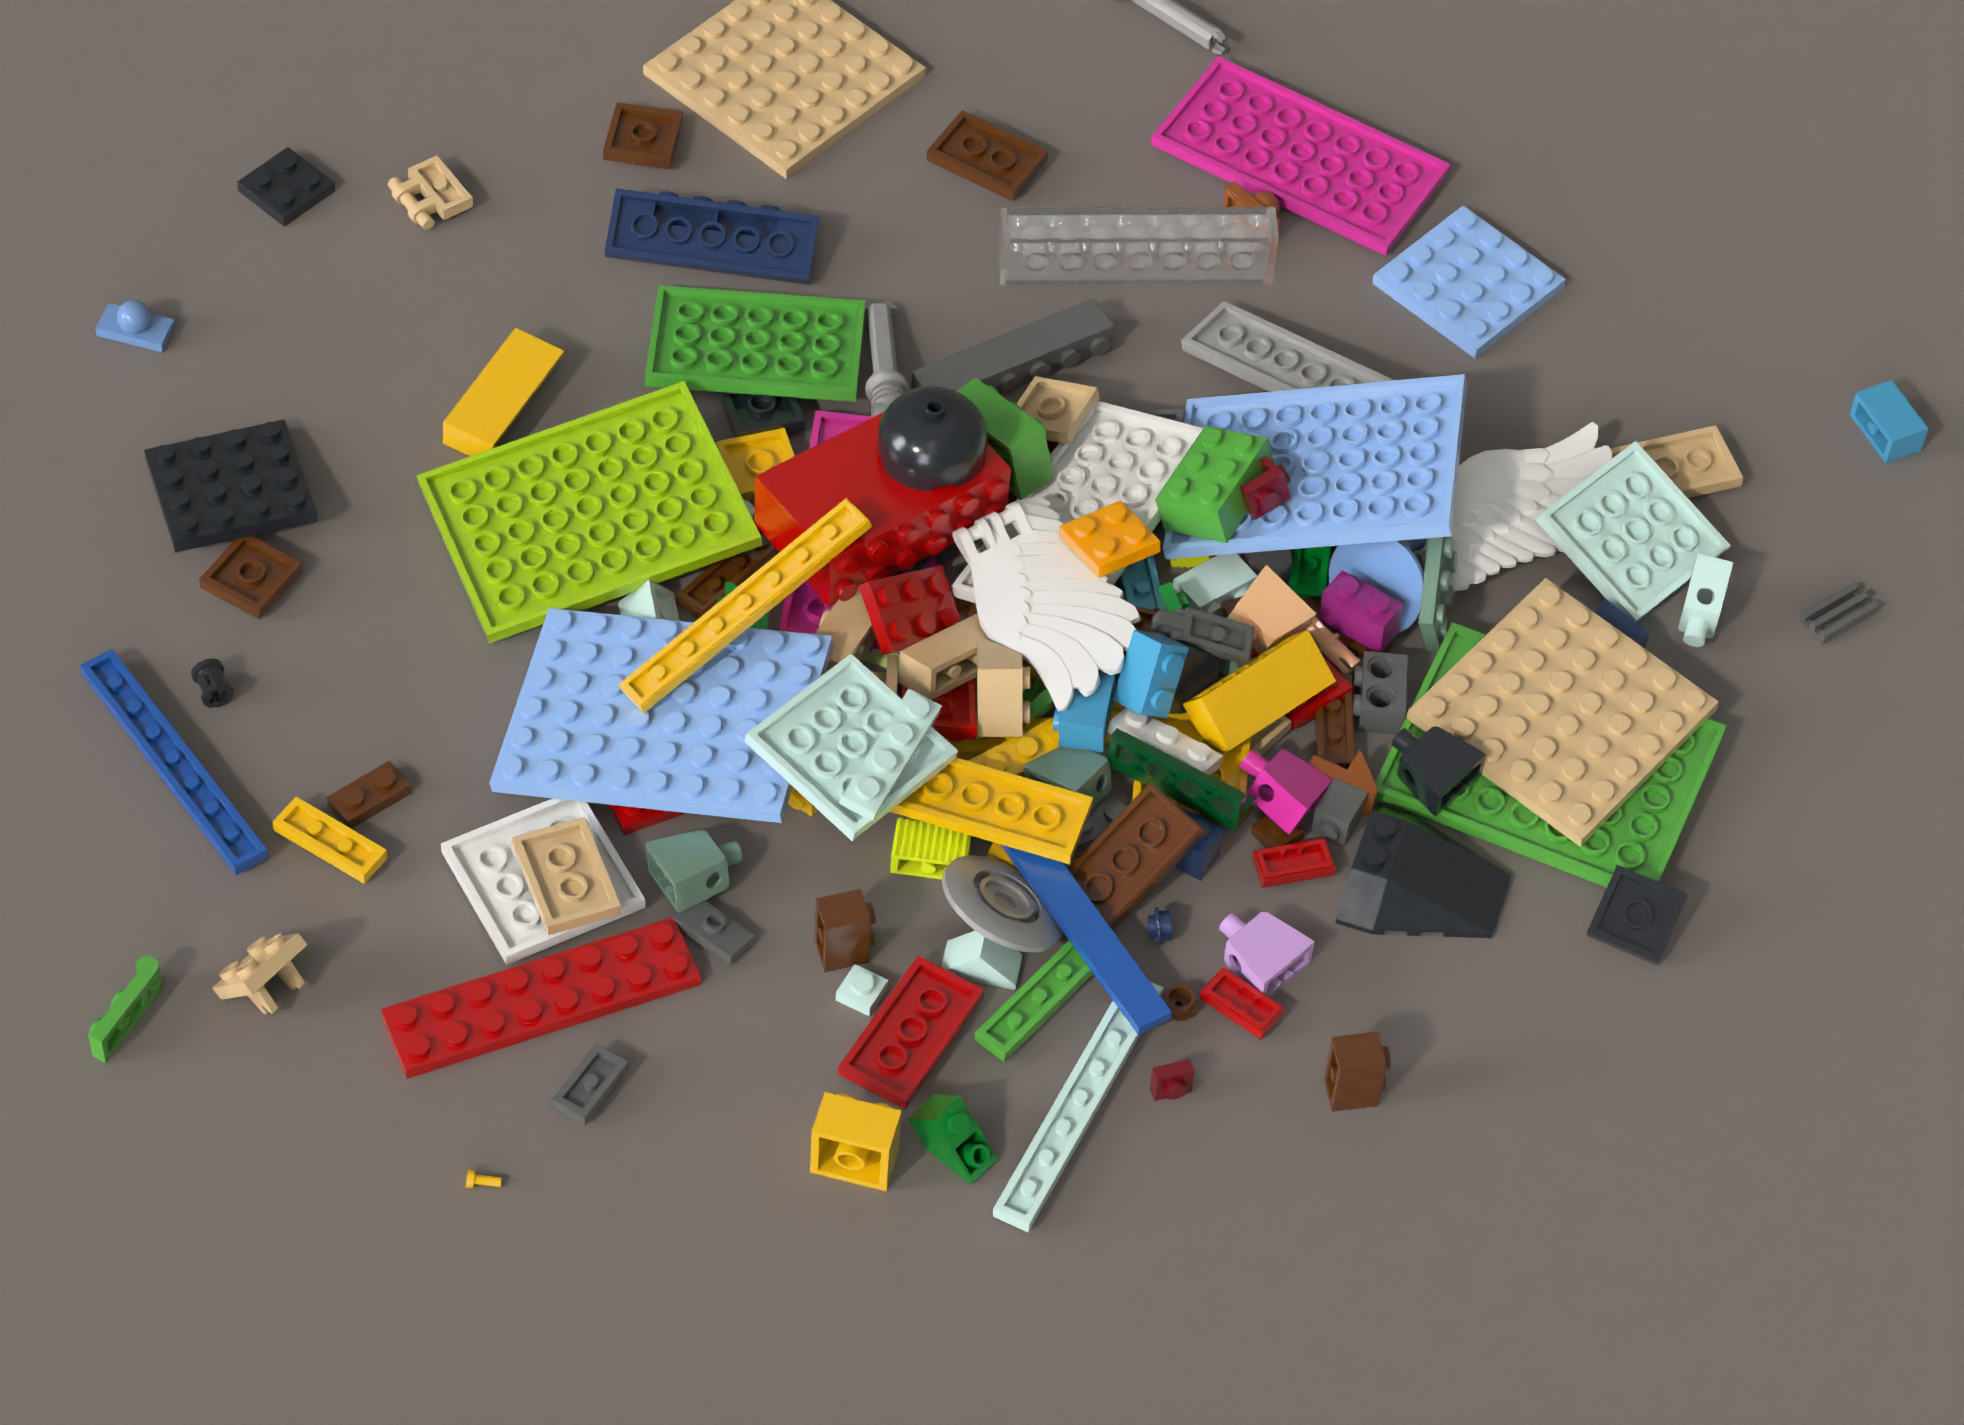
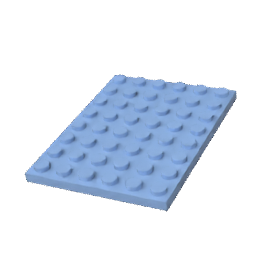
[1163,374,1467,559]
[489,608,834,823]

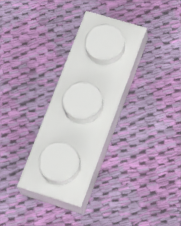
[1107,707,1223,775]

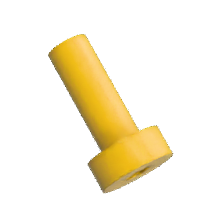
[466,1169,502,1188]

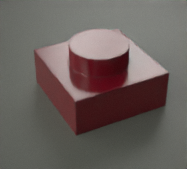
[1150,1059,1195,1101]

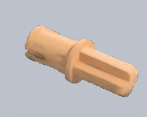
[1303,616,1361,675]

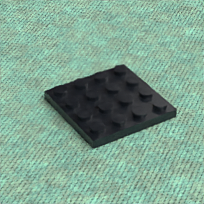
[144,419,318,553]

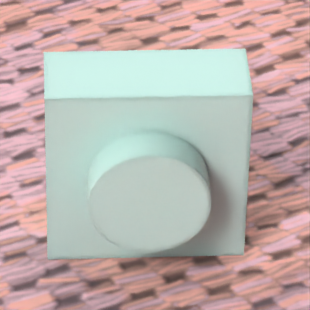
[836,964,888,1016]

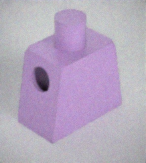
[1219,912,1315,997]

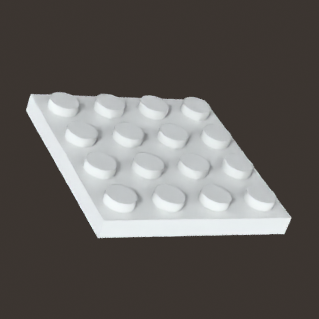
[441,798,645,965]

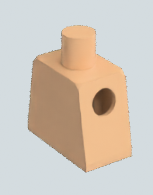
[1227,565,1317,654]

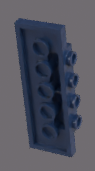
[605,188,820,285]

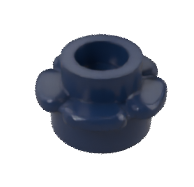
[1147,907,1172,945]

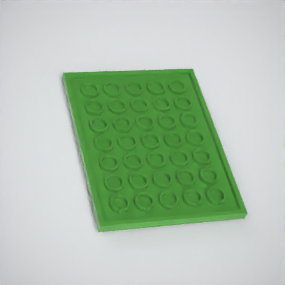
[1375,622,1727,888]

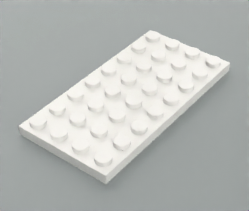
[951,401,1203,603]

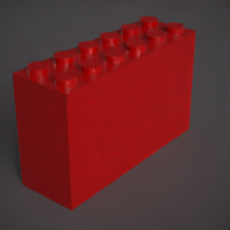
[754,412,1011,607]

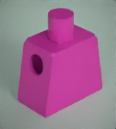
[1239,749,1333,835]

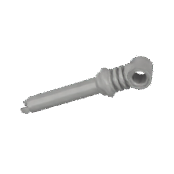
[1115,0,1226,54]
[865,301,909,418]

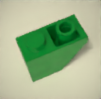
[907,1094,998,1183]

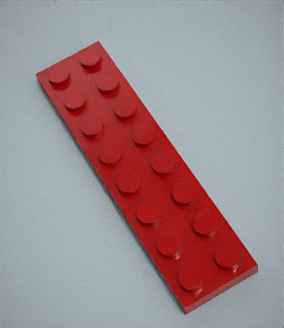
[381,917,701,1079]

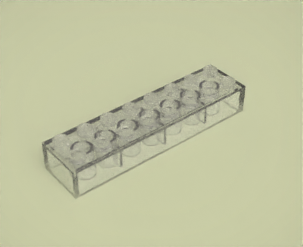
[997,207,1279,285]

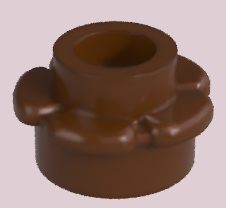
[1161,984,1198,1021]

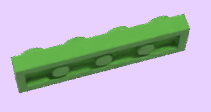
[974,940,1093,1062]

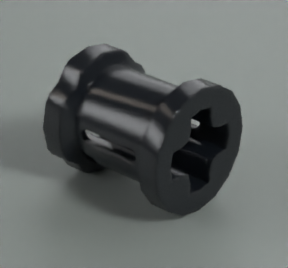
[191,658,235,708]

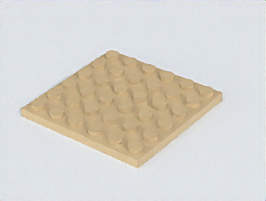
[643,0,926,179]
[1406,578,1719,847]

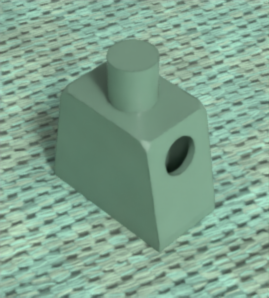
[1024,745,1112,809]
[645,830,743,913]

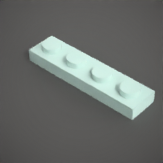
[839,689,942,821]

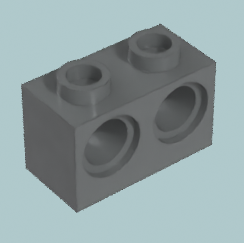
[1353,651,1408,735]

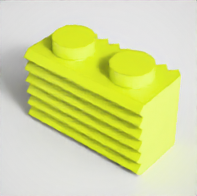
[890,817,972,880]

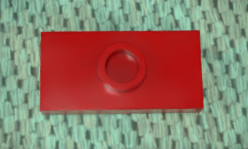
[1252,838,1336,888]
[1199,967,1285,1040]

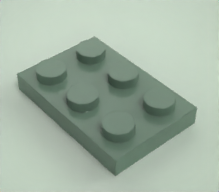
[1419,537,1457,652]

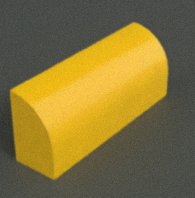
[443,328,564,456]
[1183,630,1336,751]

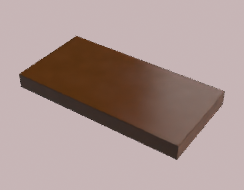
[1067,782,1206,930]

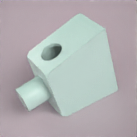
[1678,553,1733,647]

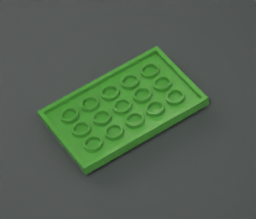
[645,285,866,402]

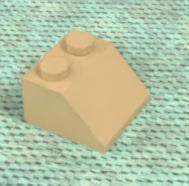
[977,638,1030,737]

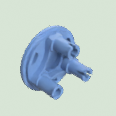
[1329,538,1427,633]

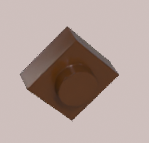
[1251,815,1305,848]

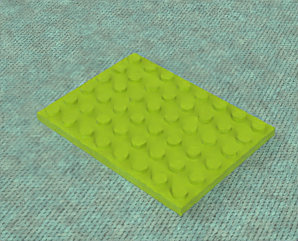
[416,381,762,644]

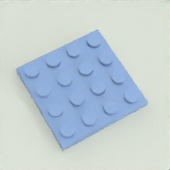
[1372,206,1566,359]

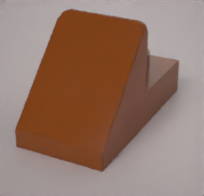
[1308,750,1378,816]

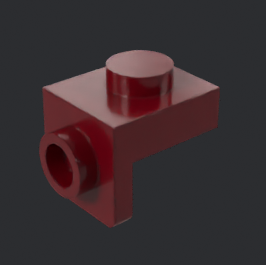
[1240,456,1291,520]

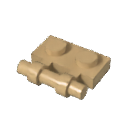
[388,155,473,230]

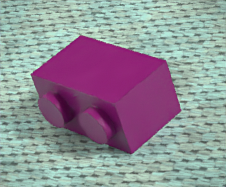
[1319,570,1404,652]

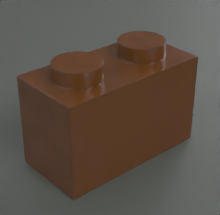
[814,889,876,972]
[1324,1032,1391,1112]

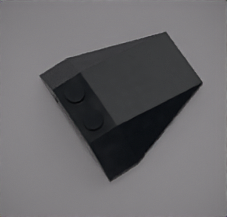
[1336,804,1511,938]

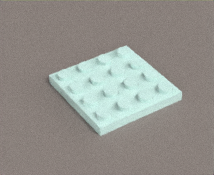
[1536,441,1731,623]
[744,654,958,841]

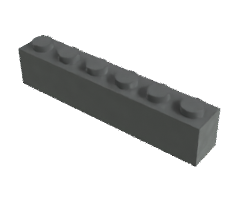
[911,298,1114,394]

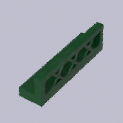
[1108,728,1256,831]

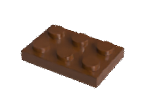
[926,110,1048,201]

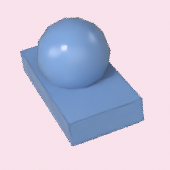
[95,300,175,352]

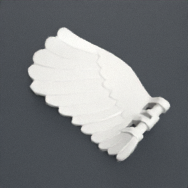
[1413,422,1612,595]
[953,497,1140,711]

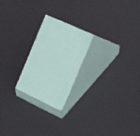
[941,930,1022,990]

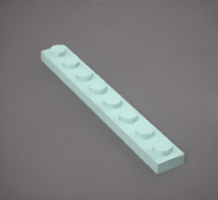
[993,982,1164,1232]

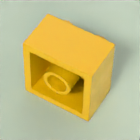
[810,1092,902,1191]

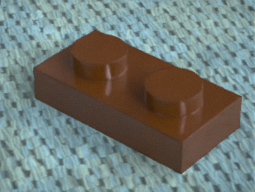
[327,760,412,829]

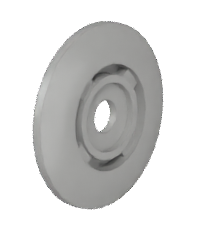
[942,855,1063,953]

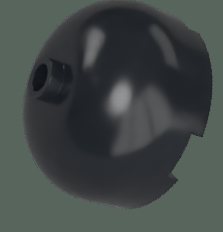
[877,386,987,491]

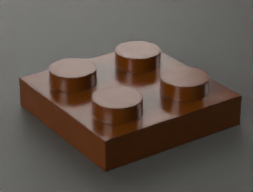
[603,102,683,169]
[199,536,303,619]

